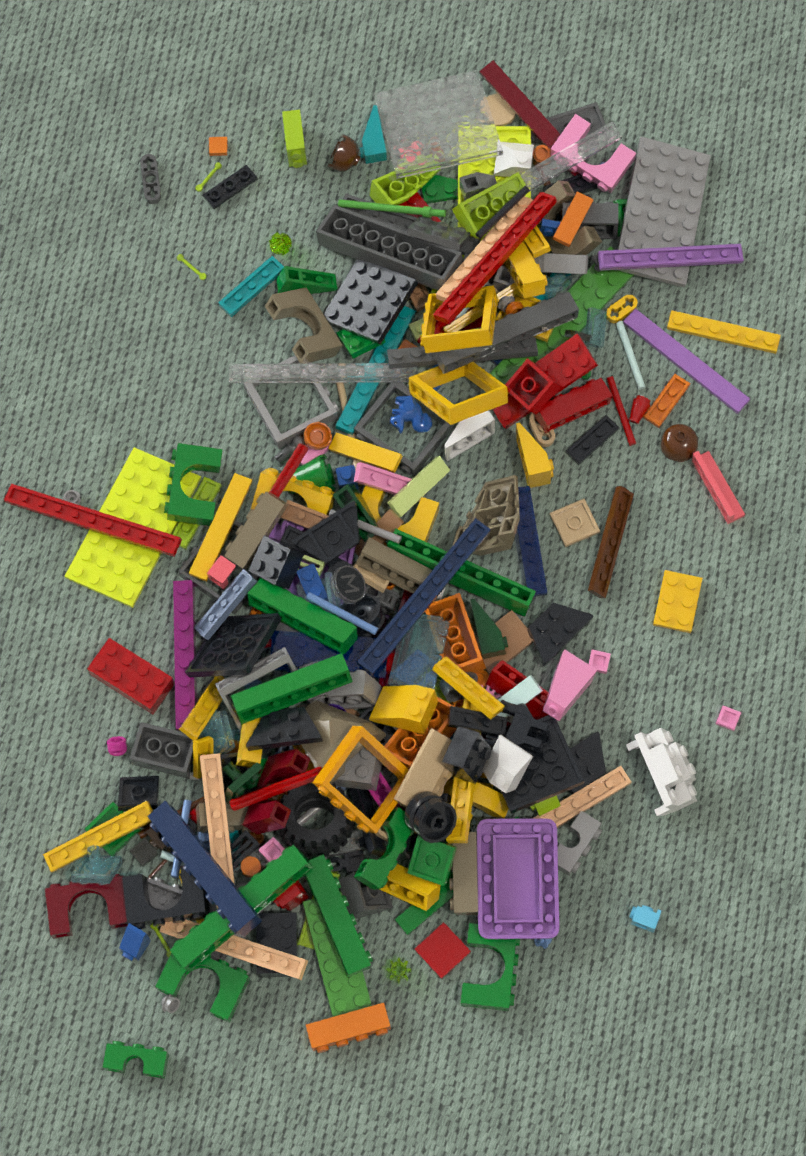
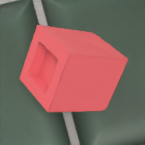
[207,555,236,589]

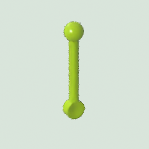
[195,162,222,192]
[177,254,206,280]
[150,924,172,958]

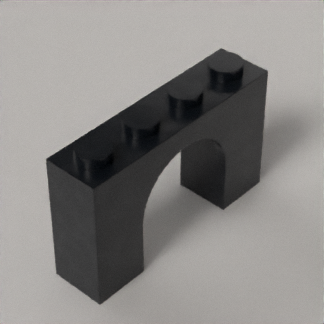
[122,867,210,930]

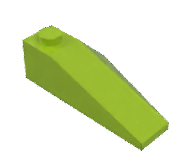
[370,155,442,205]
[452,172,526,237]

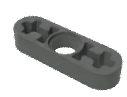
[140,154,161,204]

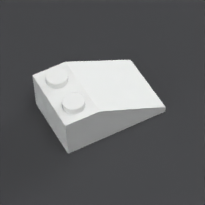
[444,410,495,461]

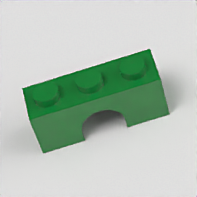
[102,1041,169,1079]

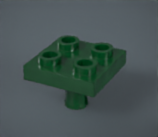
[222,762,262,804]

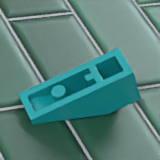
[359,105,387,164]

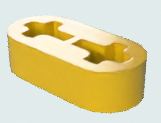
[606,295,638,324]

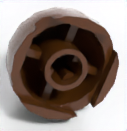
[327,134,360,172]
[660,424,698,462]

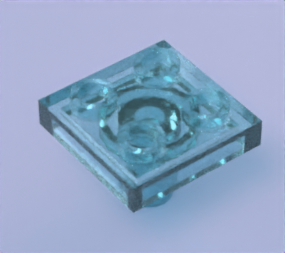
[543,273,572,301]
[202,711,241,755]
[71,845,123,885]

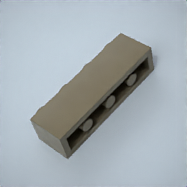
[224,492,289,569]
[355,537,432,593]
[196,802,272,833]
[450,832,478,915]

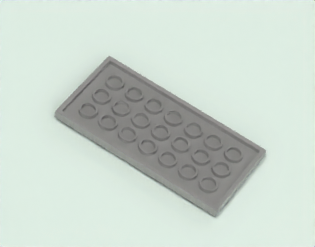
[617,137,711,287]

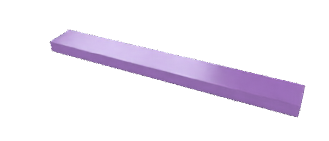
[597,244,744,271]
[623,308,750,414]

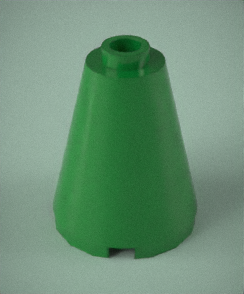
[287,454,336,494]

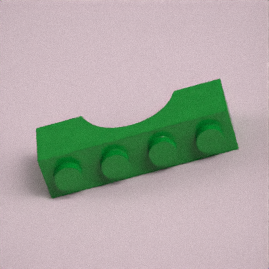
[354,807,414,890]

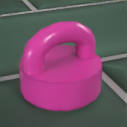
[107,736,127,756]

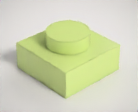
[409,318,424,342]

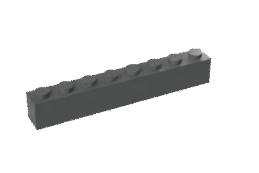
[434,291,579,374]

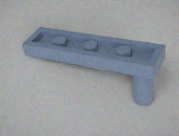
[194,569,257,640]

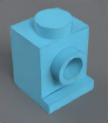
[629,905,661,933]

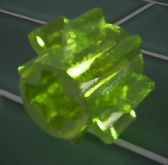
[269,232,292,255]
[386,957,412,984]

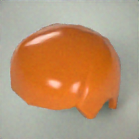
[304,422,332,450]

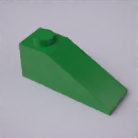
[276,266,337,294]

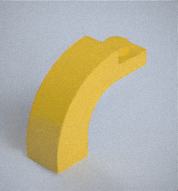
[443,778,508,819]

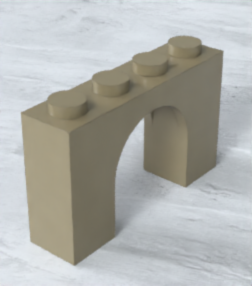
[537,180,602,255]
[265,288,343,364]

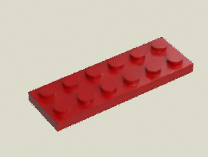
[493,334,598,429]

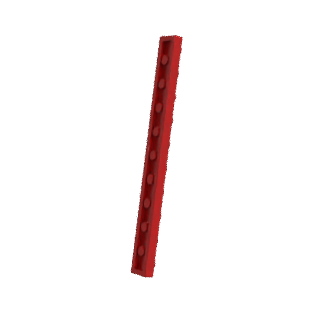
[433,192,557,325]
[4,483,182,557]

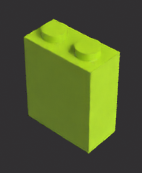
[282,109,307,168]

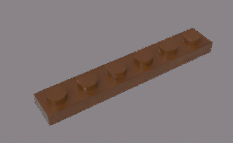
[588,486,634,598]

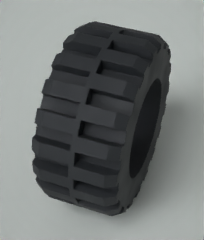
[279,782,354,858]

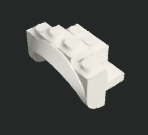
[626,728,697,816]

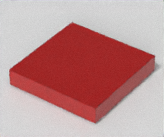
[414,922,471,980]

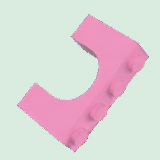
[550,114,636,193]

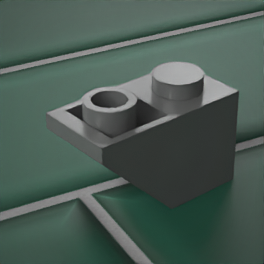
[460,172,497,200]

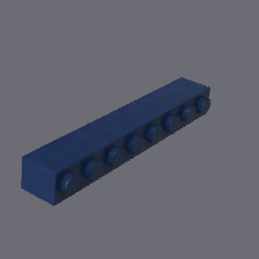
[147,801,263,936]

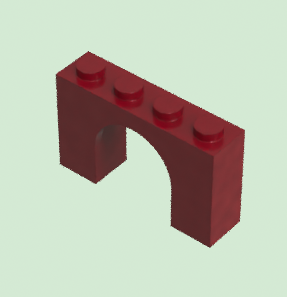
[242,749,310,835]
[45,874,128,939]

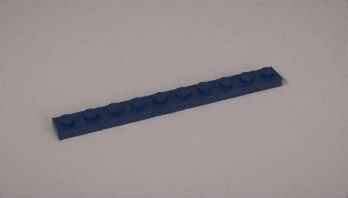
[357,518,491,676]

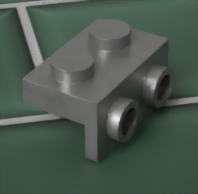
[146,877,183,910]

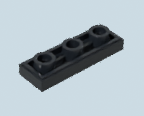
[203,165,258,209]

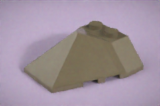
[453,475,520,556]
[301,700,386,784]

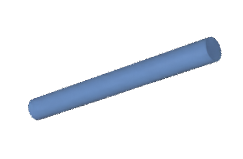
[306,592,378,635]
[171,800,192,878]

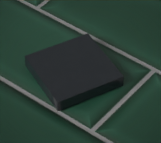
[118,775,159,811]

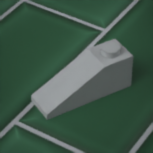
[534,253,588,274]

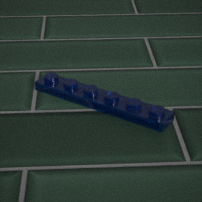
[517,486,548,597]

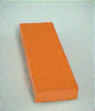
[553,192,594,247]
[644,374,691,428]

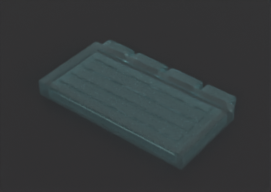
[388,614,450,688]

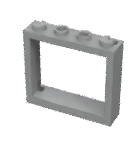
[243,355,339,449]
[215,647,313,732]

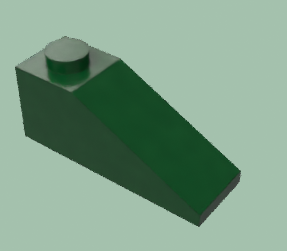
[333,483,379,542]
[470,599,509,659]

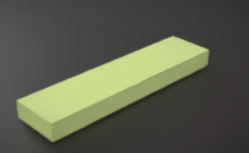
[387,456,450,517]

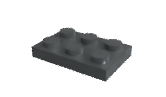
[407,216,471,251]

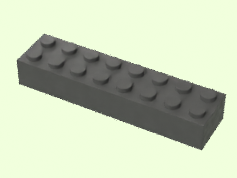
[316,205,463,290]

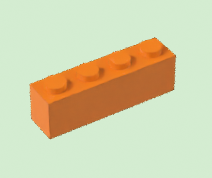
[306,1003,391,1053]

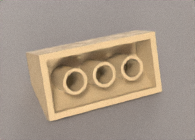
[394,728,452,809]

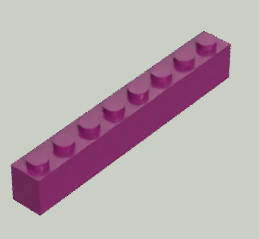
[173,580,197,732]

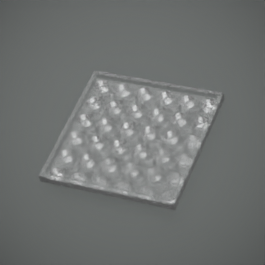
[373,70,503,179]

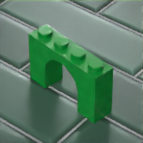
[164,443,223,526]
[461,923,520,1011]
[155,953,250,1023]

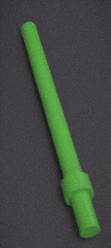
[338,199,446,218]

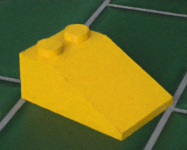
[516,423,554,488]
[369,685,438,734]

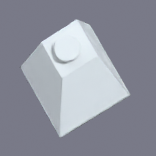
[494,142,534,179]
[483,735,533,793]

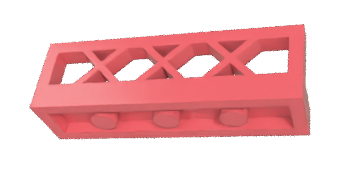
[692,451,745,524]

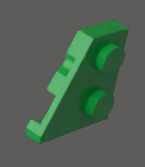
[421,175,458,204]

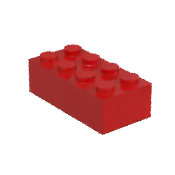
[87,638,175,715]

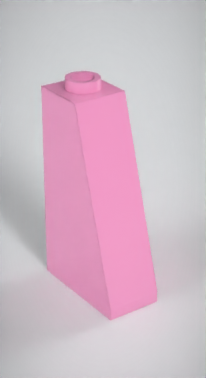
[543,650,597,721]

